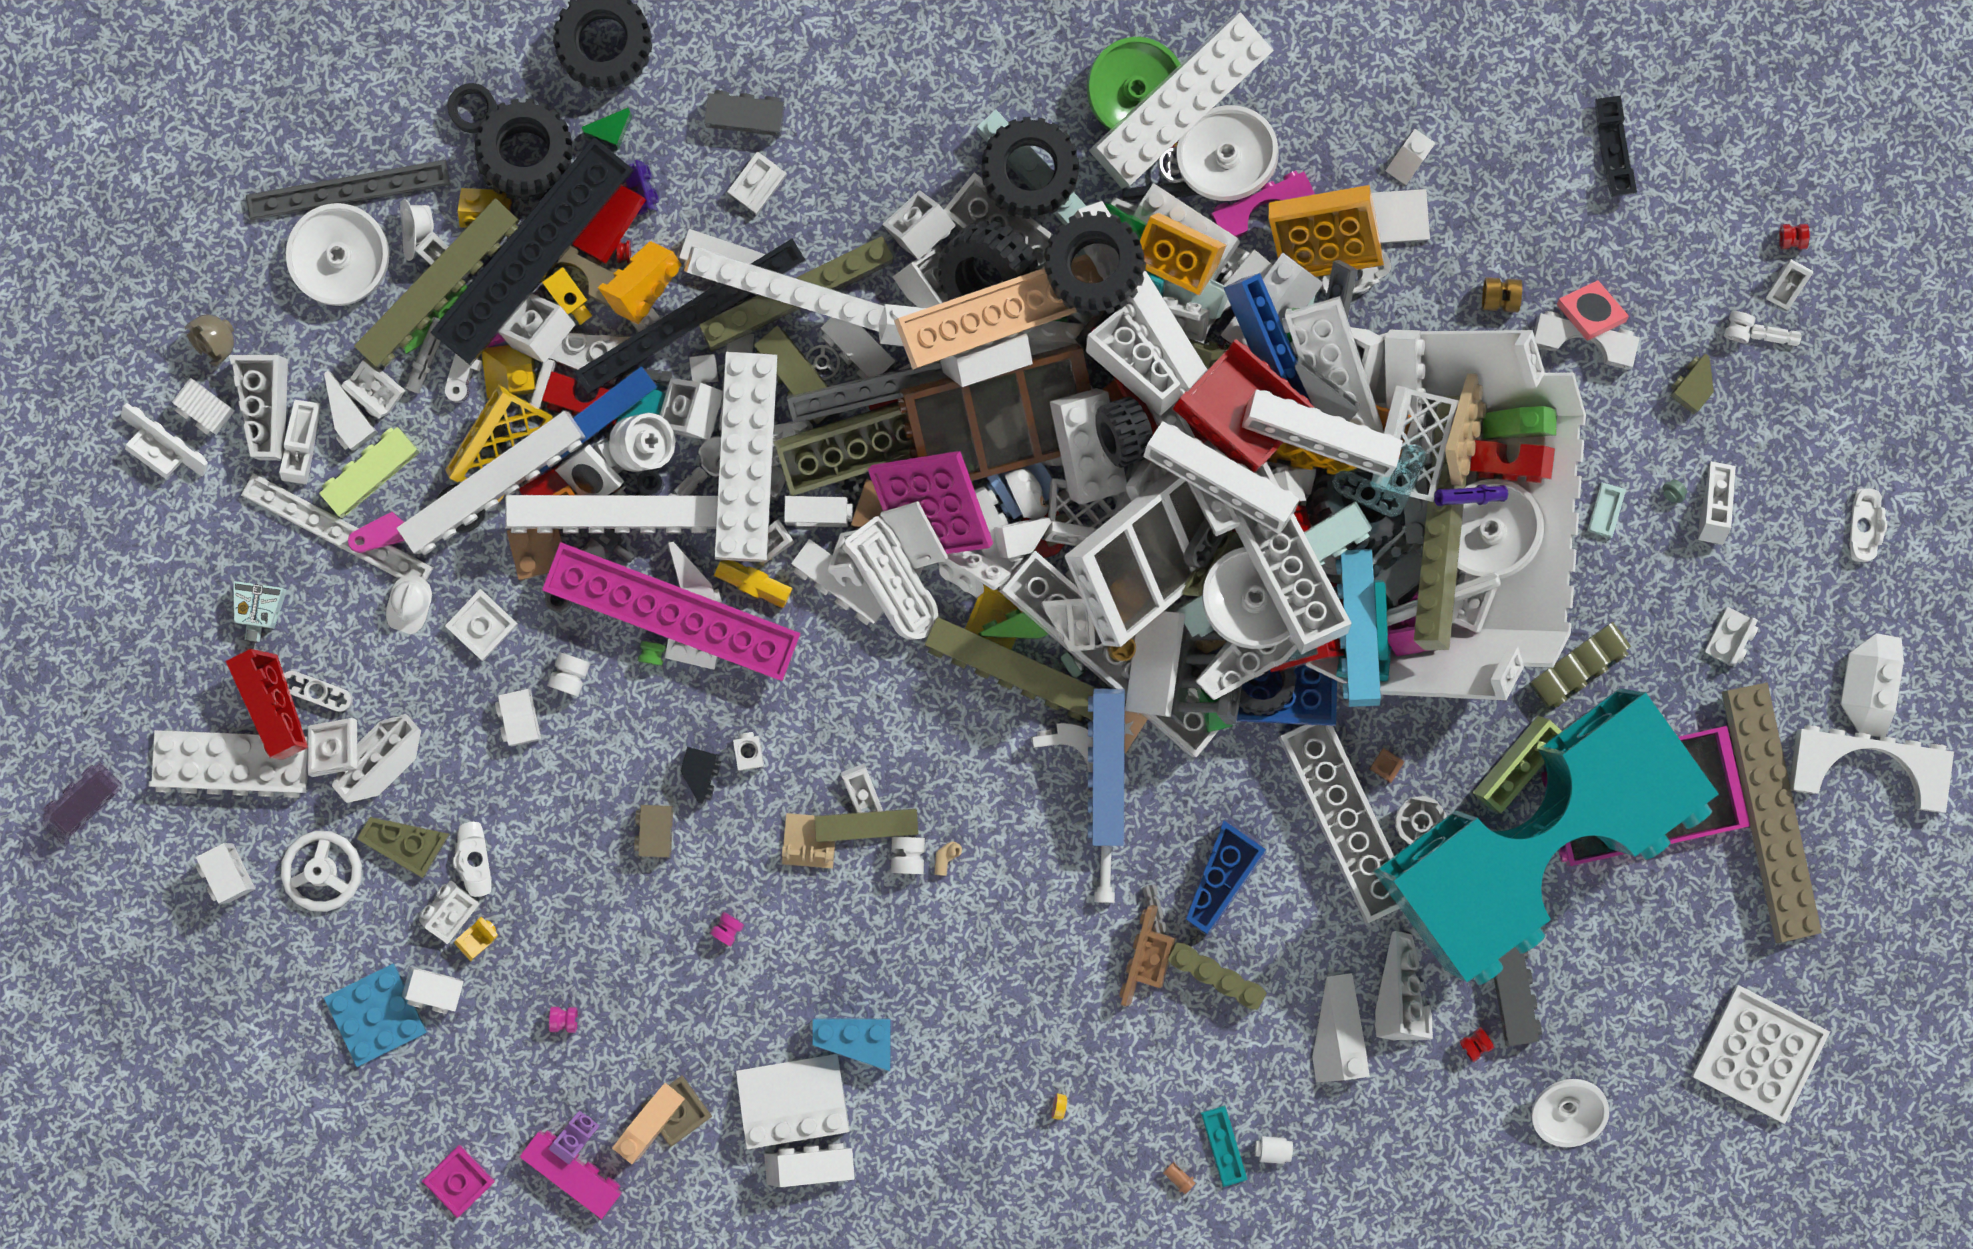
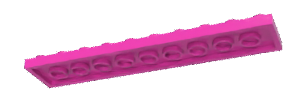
[542,542,801,681]

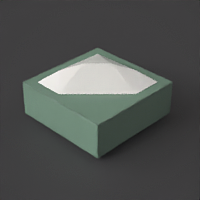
[1061,652,1086,678]

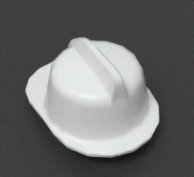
[400,199,434,261]
[386,575,432,634]

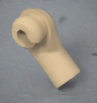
[934,842,962,876]

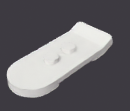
[842,516,938,640]

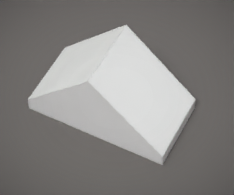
[414,231,449,265]
[1766,259,1813,311]
[760,519,794,565]

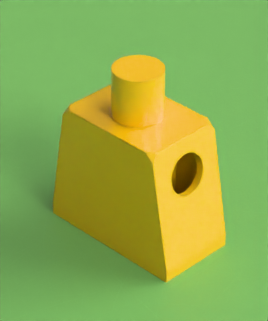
[542,267,592,325]

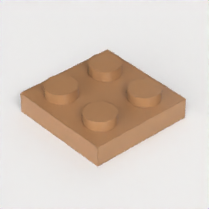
[507,529,563,581]

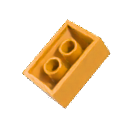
[1140,213,1227,295]

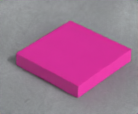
[422,1145,495,1218]

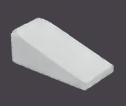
[841,764,883,813]

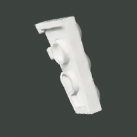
[548,333,630,385]

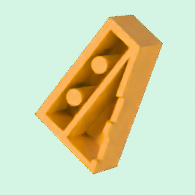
[597,241,682,325]

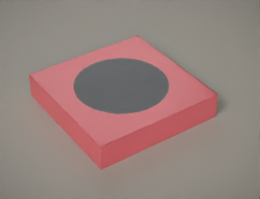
[1557,280,1629,341]

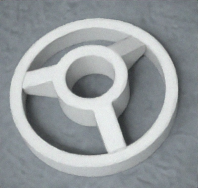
[1158,148,1184,183]
[806,345,840,380]

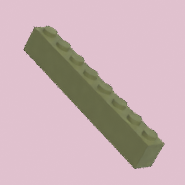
[354,198,520,368]
[699,236,894,352]
[925,617,1097,722]

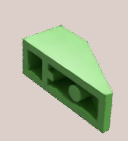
[1483,406,1557,439]

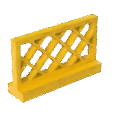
[445,384,553,502]

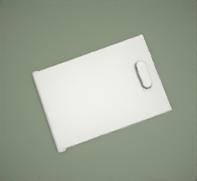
[881,502,948,569]

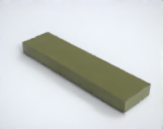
[814,808,919,842]

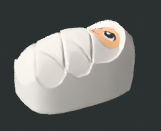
[1005,468,1049,519]

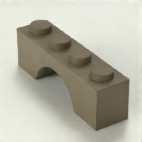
[551,246,617,309]

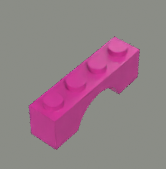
[1211,171,1315,238]

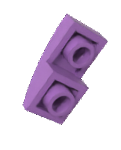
[549,1111,599,1164]

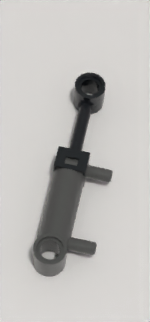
[545,470,664,613]

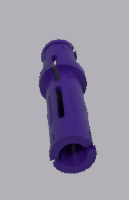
[1434,484,1508,506]

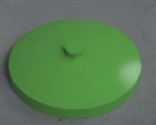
[1087,37,1180,131]

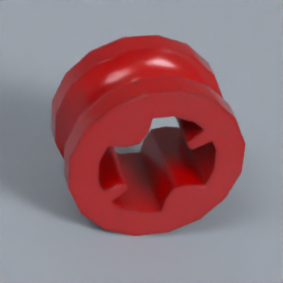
[617,240,631,263]

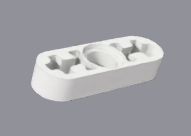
[284,671,353,712]

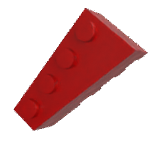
[225,649,308,760]

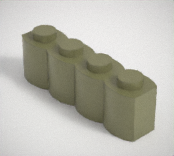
[1529,622,1631,708]
[1168,942,1267,1010]

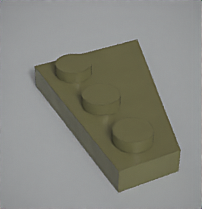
[357,817,450,878]

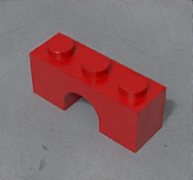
[542,371,619,429]
[1470,440,1555,483]

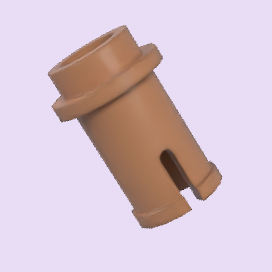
[1163,1162,1196,1195]

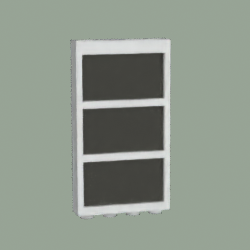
[1065,472,1232,647]

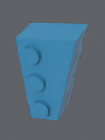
[813,1018,891,1071]

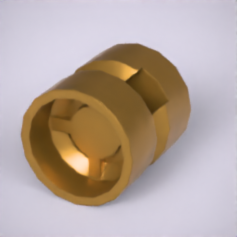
[1482,277,1522,313]

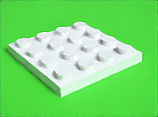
[1691,985,1830,1124]

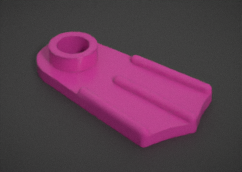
[348,512,405,553]

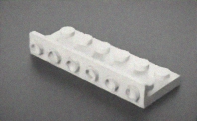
[1282,296,1384,434]
[149,730,308,798]

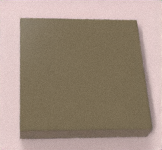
[641,1075,713,1147]

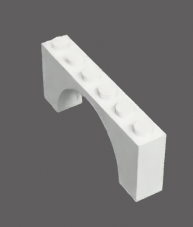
[1790,725,1954,813]

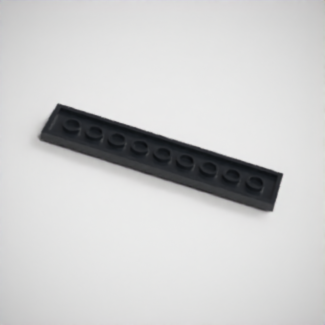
[430,137,634,366]

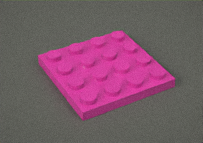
[868,451,993,557]

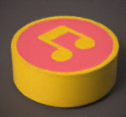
[1051,1093,1067,1120]

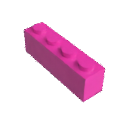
[520,1130,623,1220]

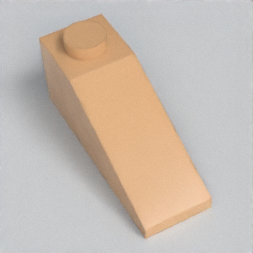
[612,1083,685,1164]

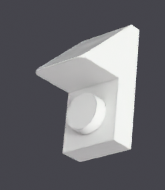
[1386,129,1435,185]

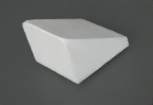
[689,354,718,383]

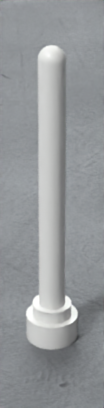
[1094,846,1115,903]

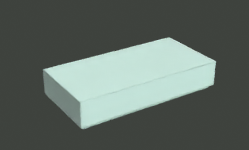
[1587,482,1626,538]

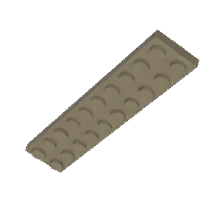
[1721,682,1822,943]

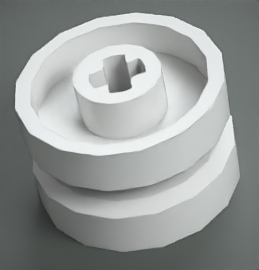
[609,413,676,472]

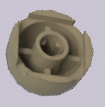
[185,314,234,366]

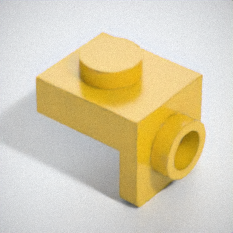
[454,917,498,961]

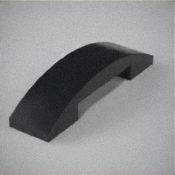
[1595,95,1637,197]

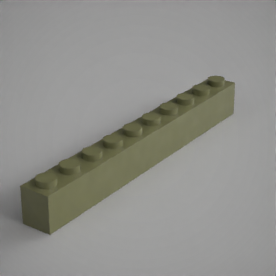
[1414,395,1467,650]

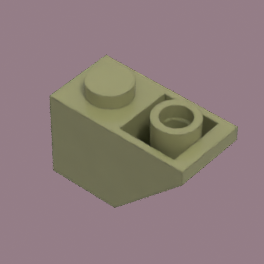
[1670,353,1714,414]

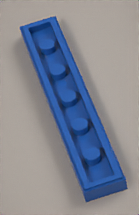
[535,366,658,480]

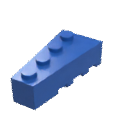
[1186,821,1267,936]

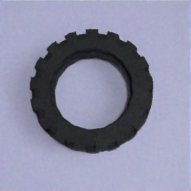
[1239,659,1296,716]

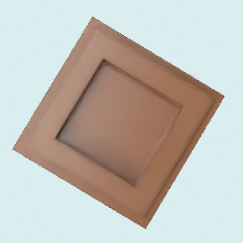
[1369,748,1405,783]

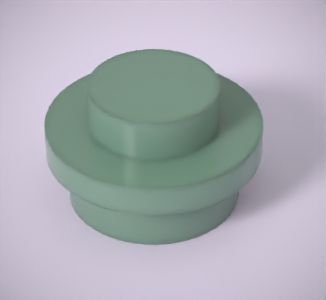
[1663,479,1687,503]

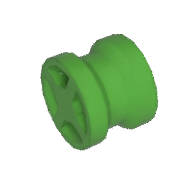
[637,641,666,666]

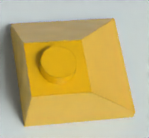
[482,345,537,399]

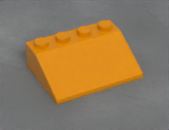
[1269,185,1384,277]

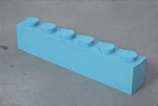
[1336,549,1381,707]

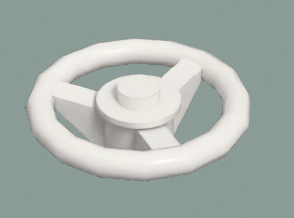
[281,831,362,912]

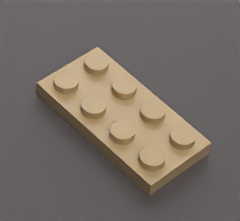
[1445,373,1486,486]

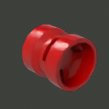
[1779,224,1810,249]
[1459,1027,1495,1062]

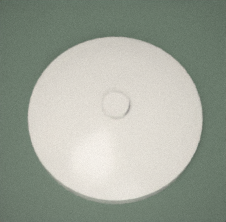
[1177,105,1279,201]
[286,203,389,306]
[1457,479,1544,579]
[1202,547,1291,649]

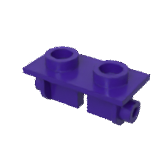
[626,160,659,215]

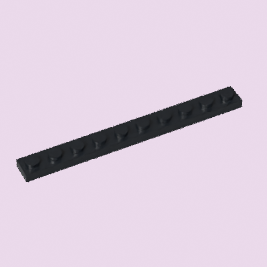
[575,238,806,394]

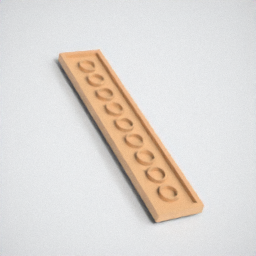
[894,254,1104,370]

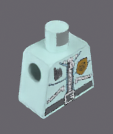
[234,581,286,642]

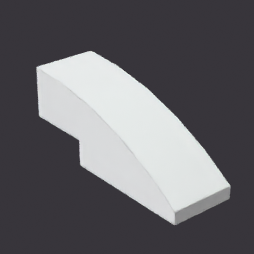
[279,400,320,485]

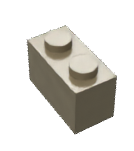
[634,805,673,857]

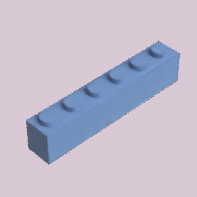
[1088,689,1125,846]

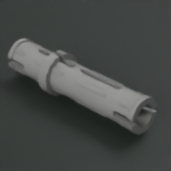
[404,317,441,393]

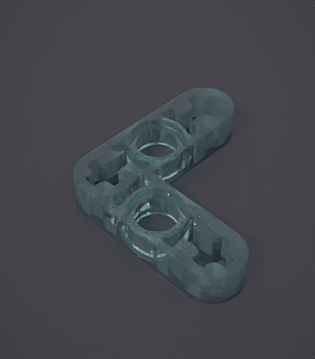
[1332,444,1427,517]

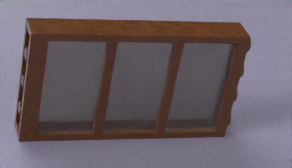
[897,343,1091,481]

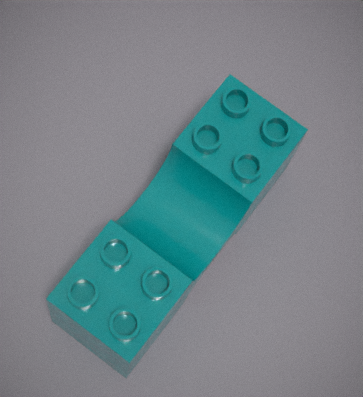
[1373,688,1718,985]

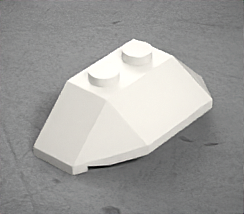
[1840,633,1904,737]
[332,714,421,803]

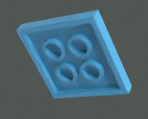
[324,963,428,1067]

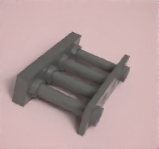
[1171,624,1242,724]

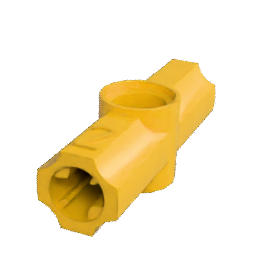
[714,560,793,608]

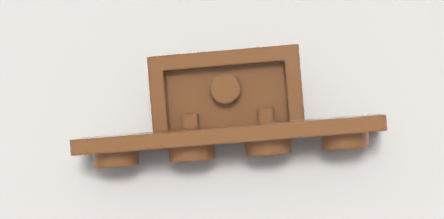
[1119,905,1176,1006]

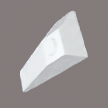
[893,245,949,308]
[1196,636,1298,700]

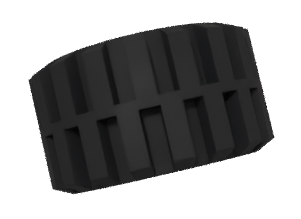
[1095,396,1153,468]

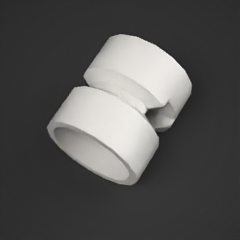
[547,652,591,697]
[891,837,925,874]

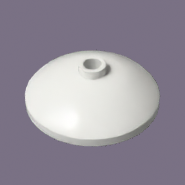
[1531,1079,1609,1147]

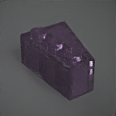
[43,762,122,847]

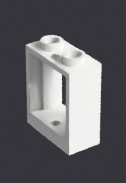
[785,496,853,527]

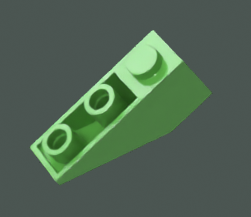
[978,609,1048,639]

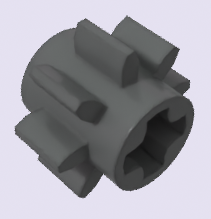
[834,476,864,502]

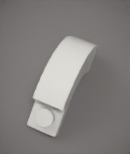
[1032,723,1093,772]

